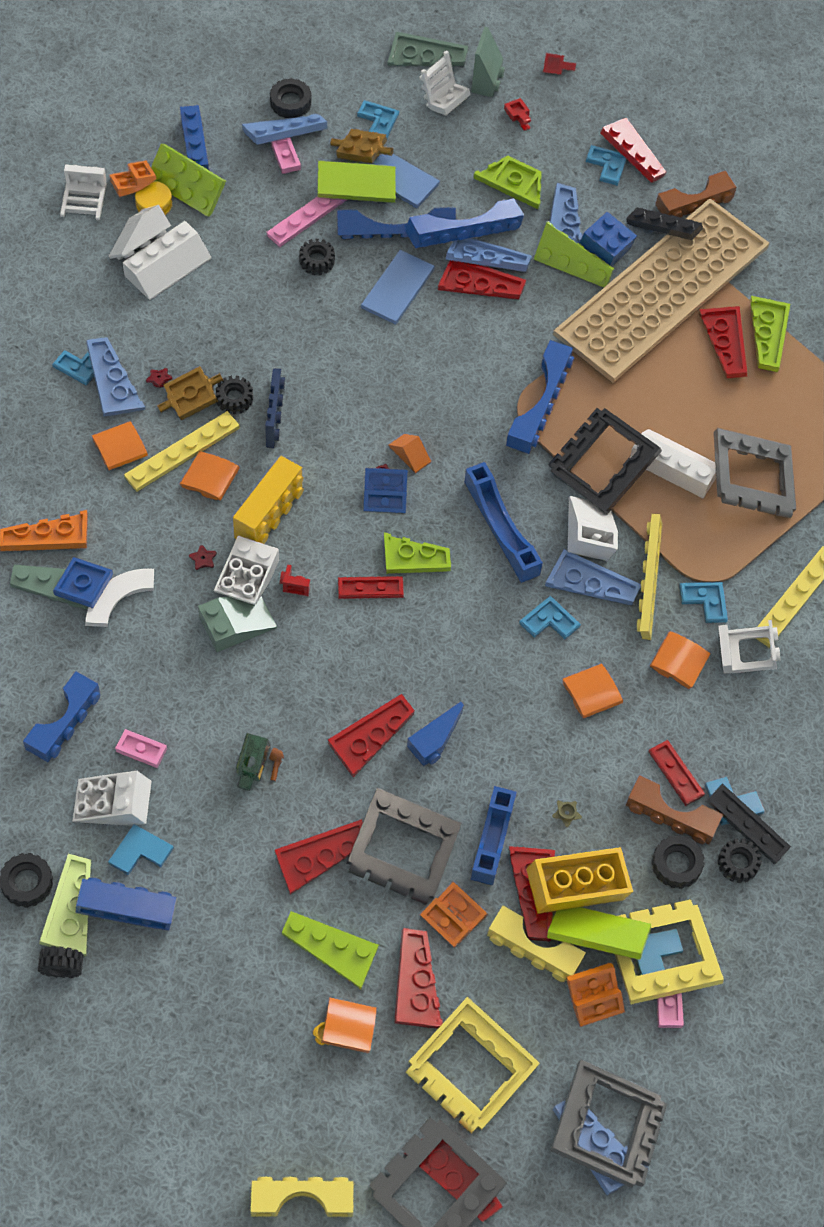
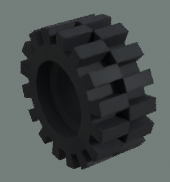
[299,238,335,275]
[215,376,253,414]
[718,838,762,883]
[38,946,84,978]

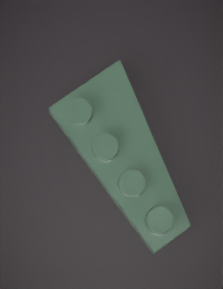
[388,32,468,66]
[10,565,88,611]

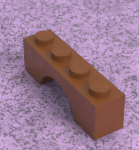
[655,171,737,218]
[626,775,723,844]

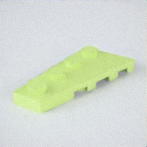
[39,854,91,956]

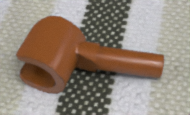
[269,748,284,781]

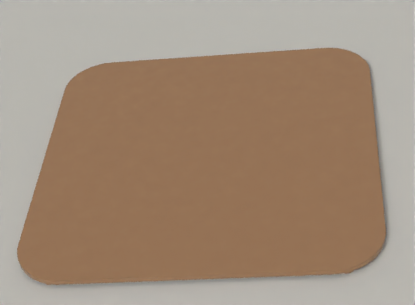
[517,282,824,582]

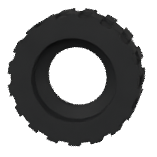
[270,78,311,119]
[652,835,705,889]
[0,853,53,908]

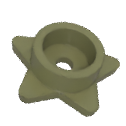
[552,800,582,827]

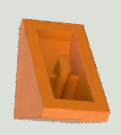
[388,434,431,473]

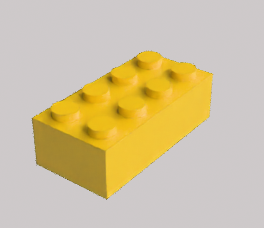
[233,456,304,544]
[526,847,633,913]

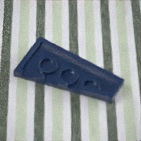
[265,368,285,448]

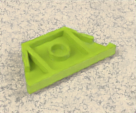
[473,156,542,209]

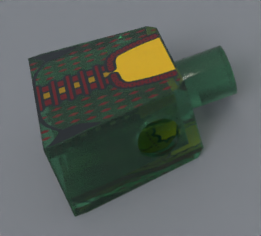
[236,733,271,791]

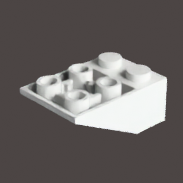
[108,205,171,260]
[568,496,618,561]
[214,536,279,605]
[72,771,152,826]

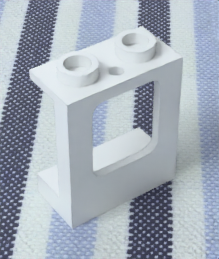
[719,620,781,673]

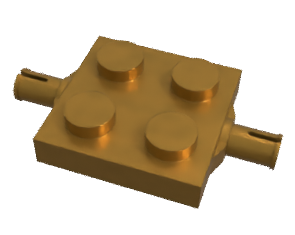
[330,129,393,164]
[157,366,224,421]

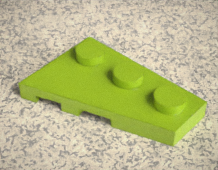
[384,532,451,574]

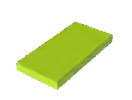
[317,161,396,203]
[547,907,651,960]

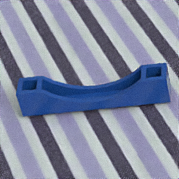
[406,199,524,248]
[337,207,456,239]
[506,340,574,454]
[464,462,543,583]

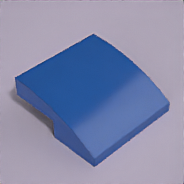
[363,468,408,513]

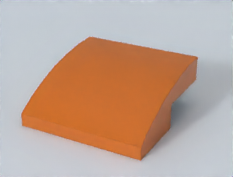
[110,161,156,197]
[92,421,148,470]
[180,451,240,501]
[650,631,711,689]
[563,664,623,719]
[420,882,488,947]
[566,963,625,1027]
[321,998,377,1053]

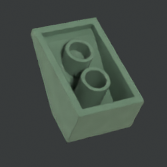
[471,27,505,97]
[198,596,277,652]

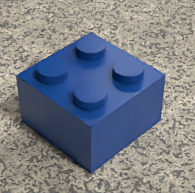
[579,212,637,267]

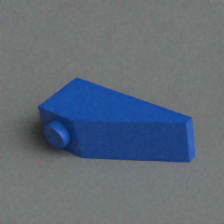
[407,702,464,766]

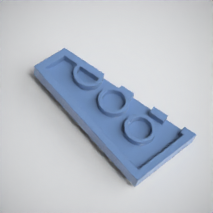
[242,114,328,145]
[549,183,582,243]
[446,238,532,272]
[86,337,145,417]
[545,549,641,606]
[552,1100,646,1196]

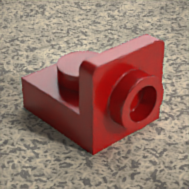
[280,564,310,597]

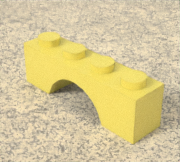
[487,906,586,982]
[251,1177,353,1217]

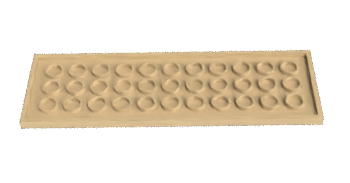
[553,199,770,383]

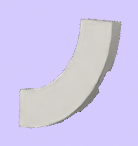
[85,569,154,627]

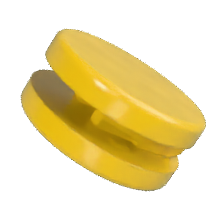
[135,181,172,215]

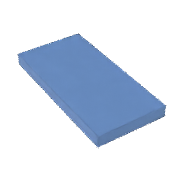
[359,154,440,208]
[361,250,435,325]

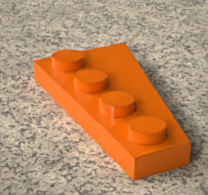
[0,510,88,551]

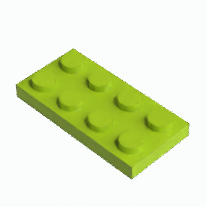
[151,144,226,216]

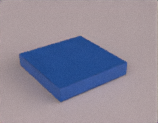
[53,557,113,608]

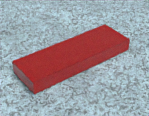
[338,576,404,599]
[648,740,705,806]

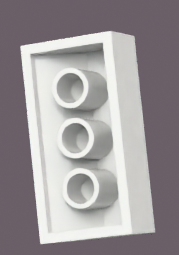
[123,221,211,300]
[630,429,716,498]

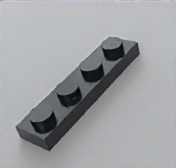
[626,207,703,240]
[706,783,791,864]

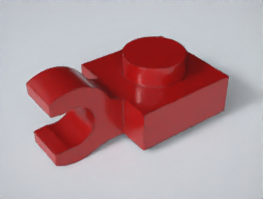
[543,53,576,75]
[504,98,531,131]

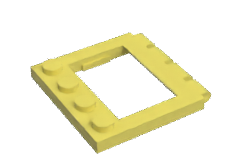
[615,900,724,1004]
[406,997,540,1134]

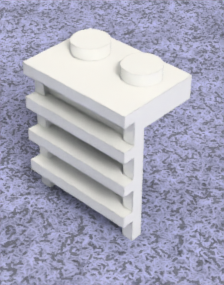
[420,51,471,115]
[60,165,107,220]

